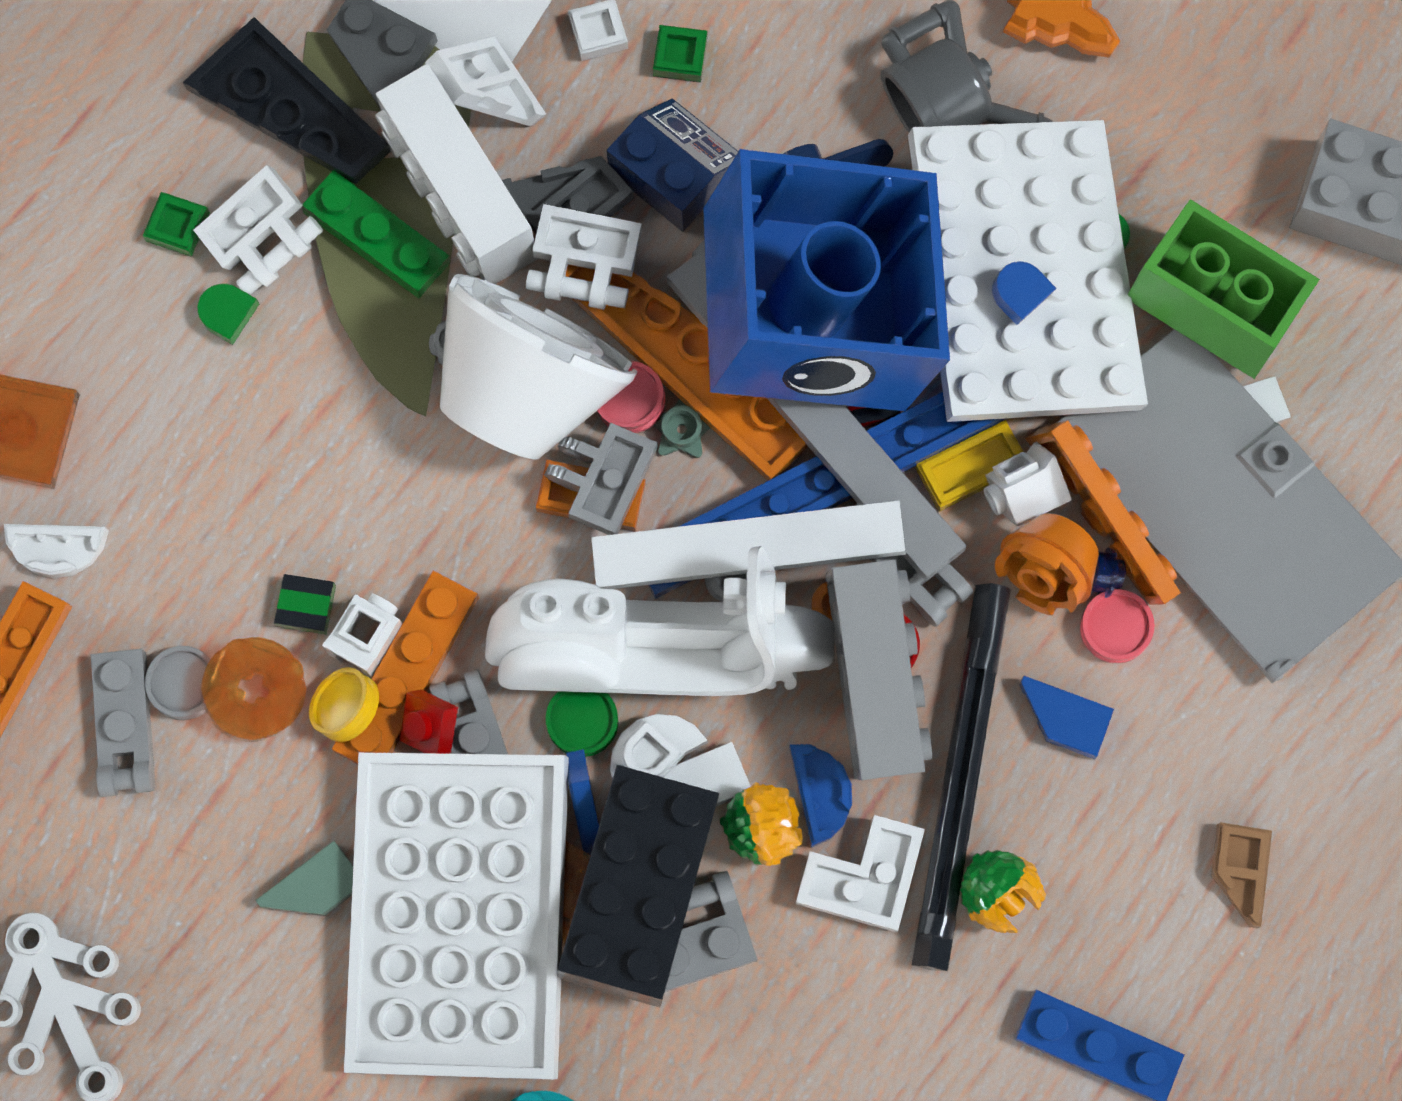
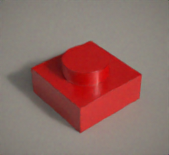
[399,689,458,754]

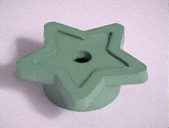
[654,399,711,458]

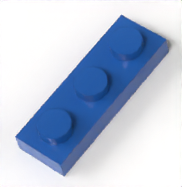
[1014,990,1185,1101]

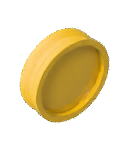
[309,667,379,742]

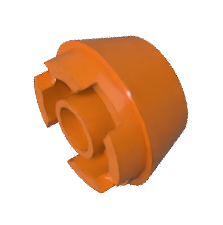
[995,513,1099,615]

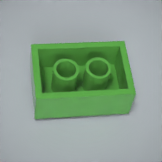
[1128,199,1320,379]

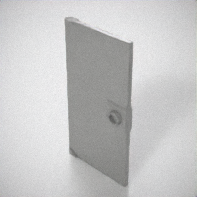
[1057,329,1402,684]

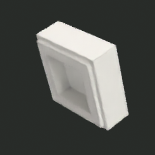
[568,0,628,61]

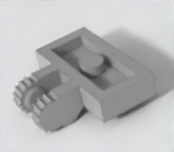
[544,423,657,535]

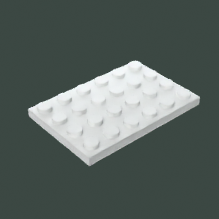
[908,120,1148,422]
[344,752,569,1080]

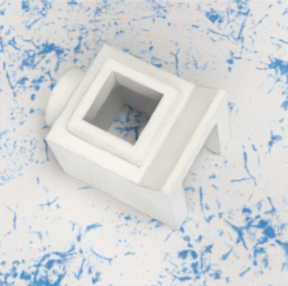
[984,442,1072,527]
[322,593,402,678]

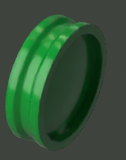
[545,691,619,757]

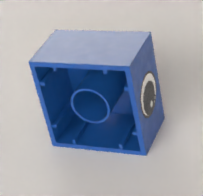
[703,149,950,411]

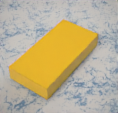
[915,420,1023,512]

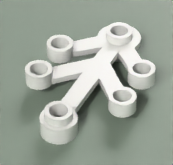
[0,913,141,1101]

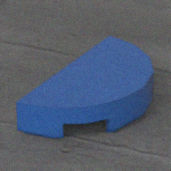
[789,744,852,848]

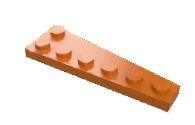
[566,264,808,481]

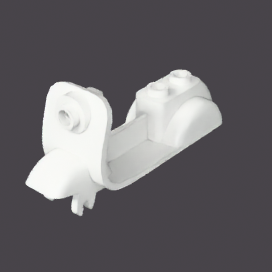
[485,546,834,696]

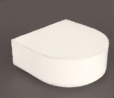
[621,718,685,777]

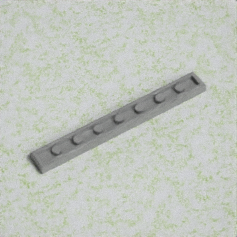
[667,248,967,582]

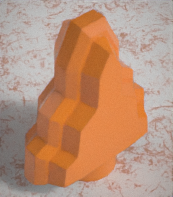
[1003,0,1120,58]

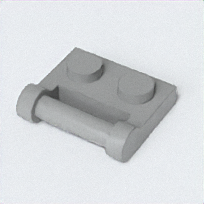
[665,870,758,993]

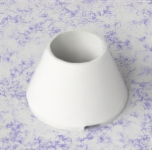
[440,274,637,459]

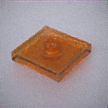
[0,374,80,489]

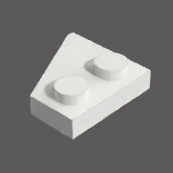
[425,36,546,126]

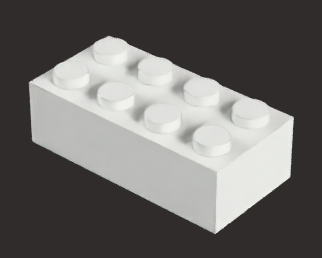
[375,63,538,284]

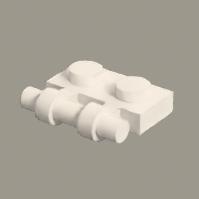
[194,165,323,295]
[526,204,642,310]

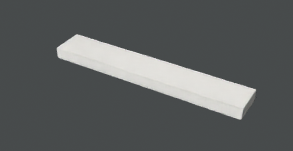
[592,501,906,589]

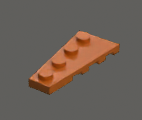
[1025,420,1181,605]

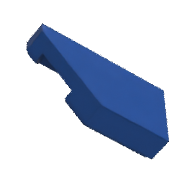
[1019,676,1114,760]
[566,749,599,860]

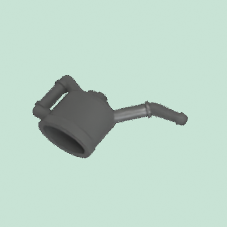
[881,0,1053,133]

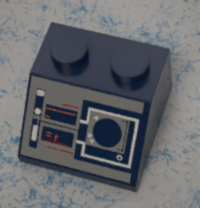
[606,98,738,232]

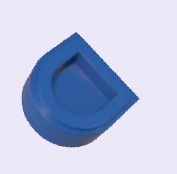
[992,261,1057,325]

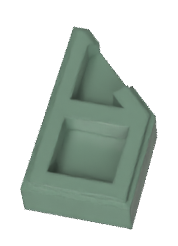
[255,841,353,916]

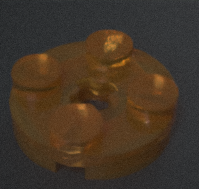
[200,637,306,742]

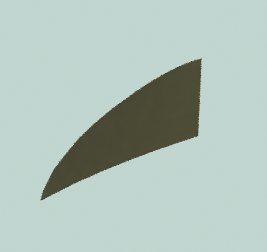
[303,32,471,416]

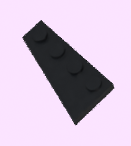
[183,17,391,185]

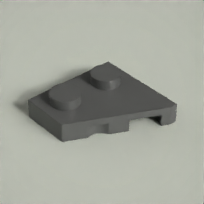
[327,0,438,111]

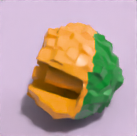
[720,782,803,866]
[960,850,1046,933]

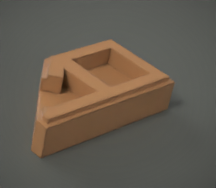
[1211,822,1272,928]

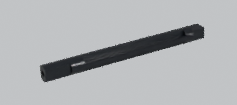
[912,583,1011,971]

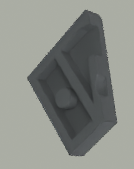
[502,156,634,234]

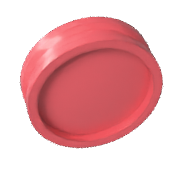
[597,361,666,433]
[1080,589,1155,663]

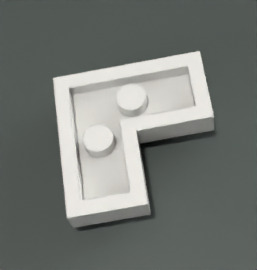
[795,815,925,933]

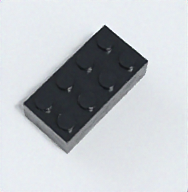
[557,765,719,1008]

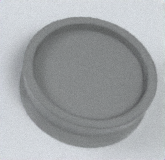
[145,646,221,720]

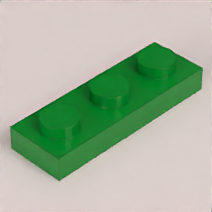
[302,170,450,299]

